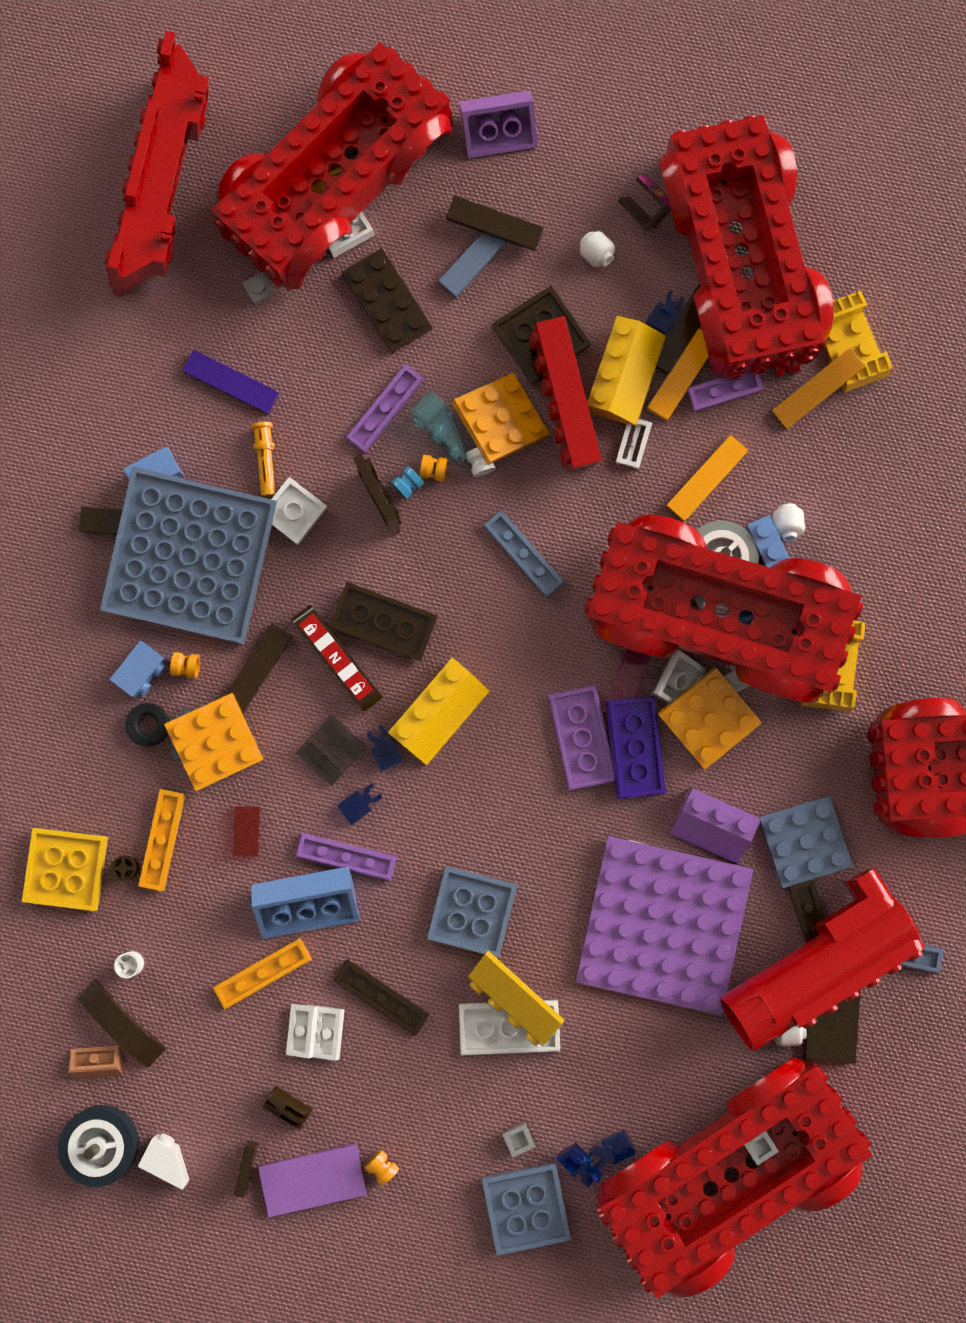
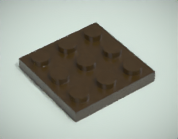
[492,286,591,385]
[353,454,402,536]

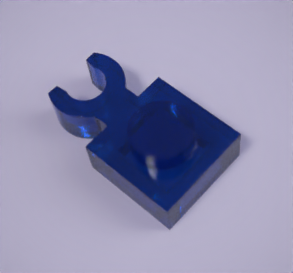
[645,290,684,335]
[367,725,404,772]
[337,784,383,825]
[588,1129,636,1169]
[556,1142,602,1188]

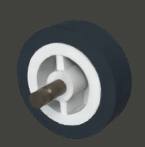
[58,1105,139,1187]

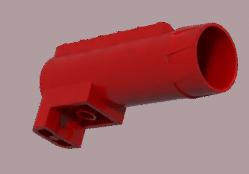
[719,868,925,1052]

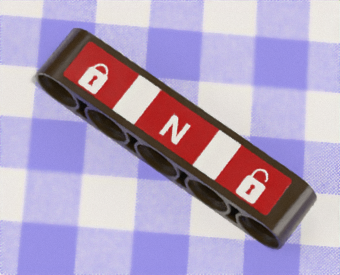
[291,605,383,712]

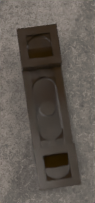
[78,980,167,1067]

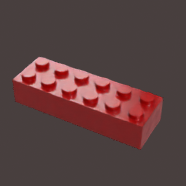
[529,316,602,472]

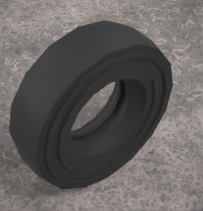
[125,703,170,747]

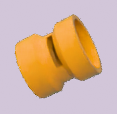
[420,454,448,482]
[170,652,200,679]
[364,1150,399,1187]

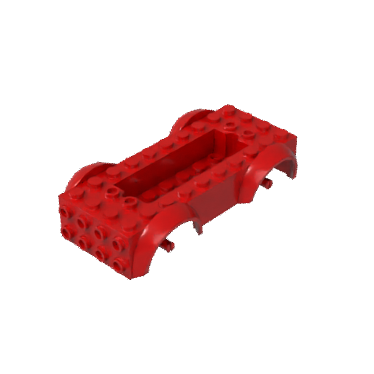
[211,42,453,291]
[658,115,834,380]
[584,514,864,703]
[867,698,966,838]
[596,1057,873,1299]

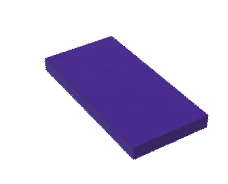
[606,696,666,799]

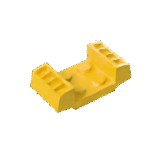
[823,290,892,393]
[801,621,865,713]

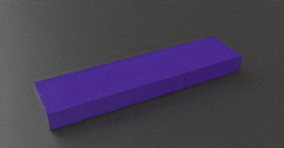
[182,350,279,415]

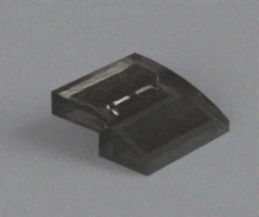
[296,715,368,786]

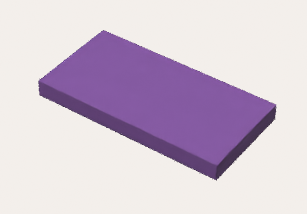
[548,685,614,791]
[258,1143,367,1218]

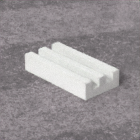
[615,419,652,470]

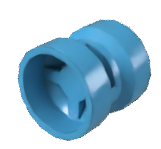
[390,466,424,500]

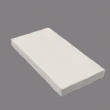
[459,1000,560,1055]

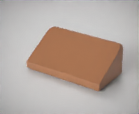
[68,1045,122,1079]

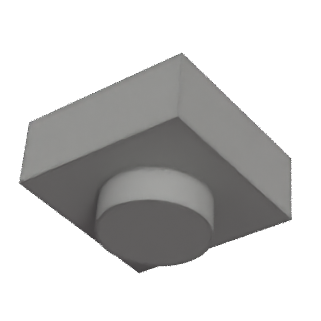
[242,272,276,306]
[502,1122,536,1158]
[744,1131,779,1166]

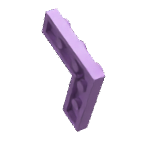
[687,372,764,413]

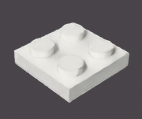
[271,477,328,545]

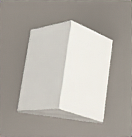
[651,650,706,704]

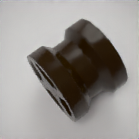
[111,855,140,881]

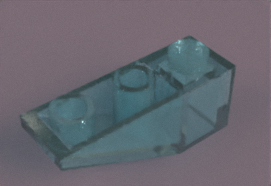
[411,390,467,465]

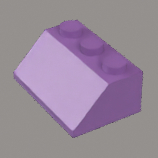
[459,91,538,158]
[669,788,761,864]

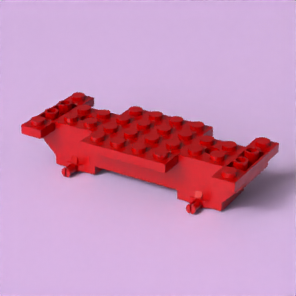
[104,30,209,297]

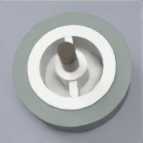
[697,521,759,564]

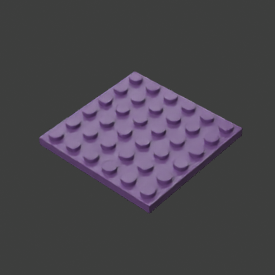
[575,836,754,1016]

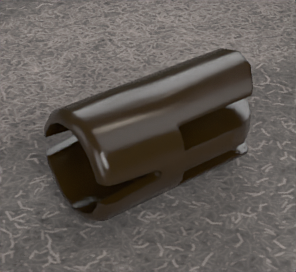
[263,1086,313,1130]

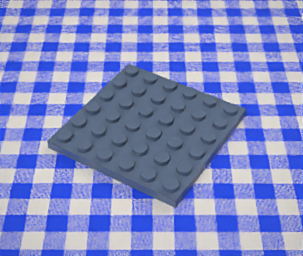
[100,467,278,644]

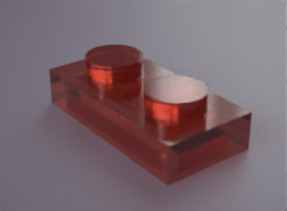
[233,806,260,856]

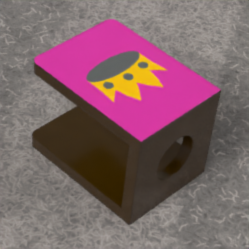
[618,175,671,230]

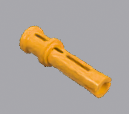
[251,422,276,497]

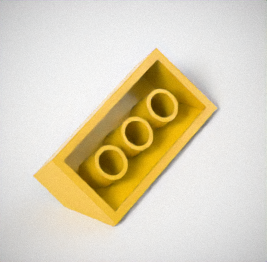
[587,316,666,426]
[388,658,490,765]
[468,951,565,1047]

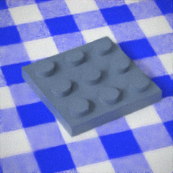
[758,796,853,889]
[427,866,517,958]
[482,1162,571,1256]

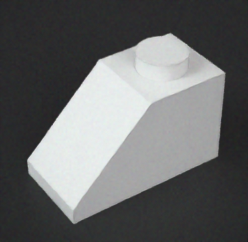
[138,1134,190,1190]

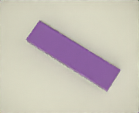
[346,364,424,454]
[295,833,397,881]

